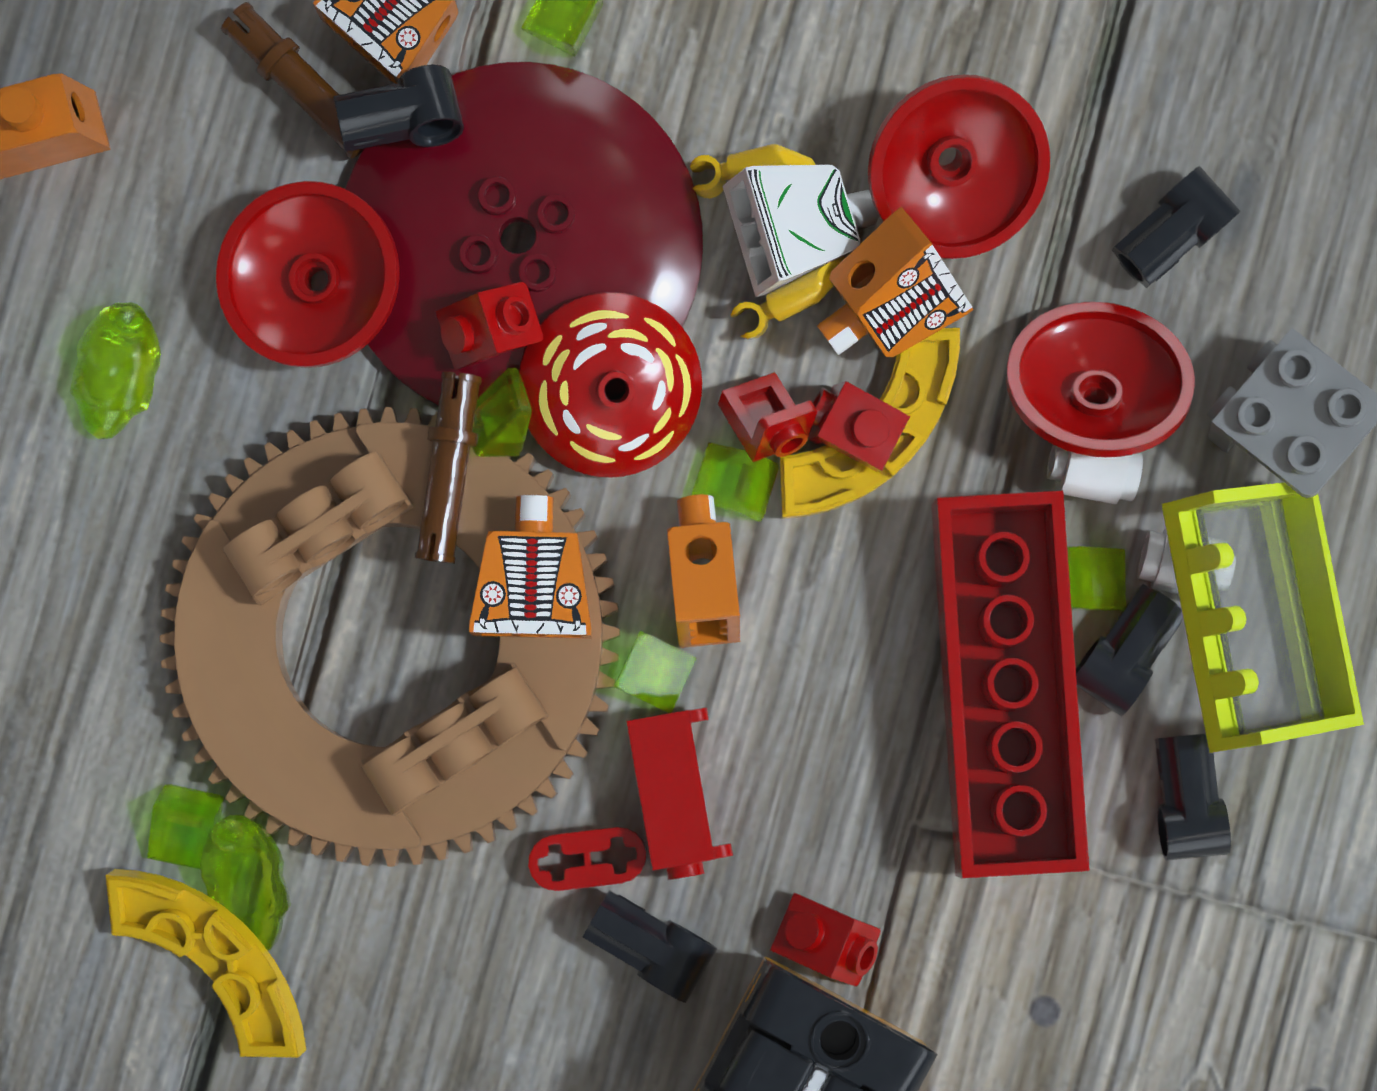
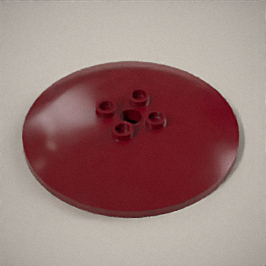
[345,62,703,426]

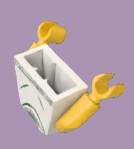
[690,144,878,340]

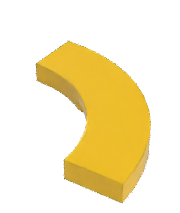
[780,328,960,519]
[105,869,306,1058]

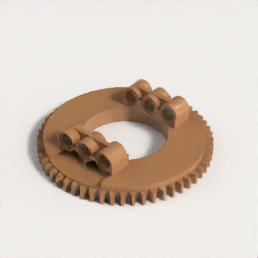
[160,407,620,867]

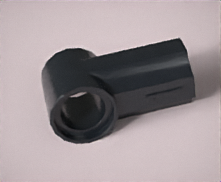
[333,64,464,152]
[1112,166,1240,288]
[1076,584,1183,717]
[1155,734,1231,861]
[583,890,717,1003]

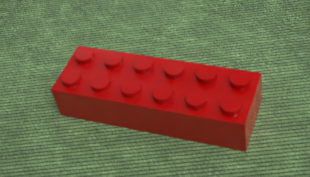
[931,490,1090,878]

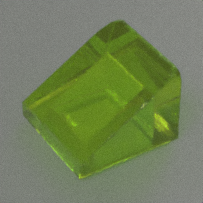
[521,0,603,57]
[472,368,532,457]
[691,442,779,522]
[1067,546,1126,611]
[614,630,697,713]
[147,784,224,871]

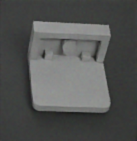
[1207,328,1377,498]

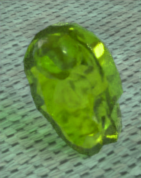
[70,302,161,439]
[200,815,291,951]

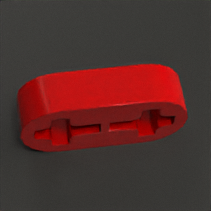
[528,827,647,891]

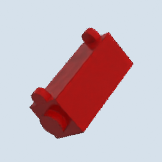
[627,707,733,880]

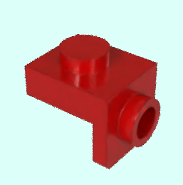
[435,282,543,370]
[718,372,818,462]
[808,381,910,472]
[770,893,881,986]

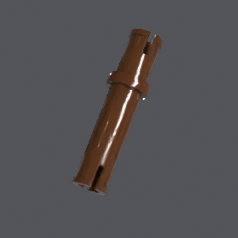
[221,2,364,159]
[415,372,482,564]

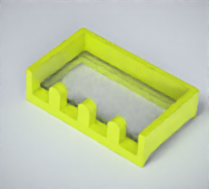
[1161,482,1364,753]

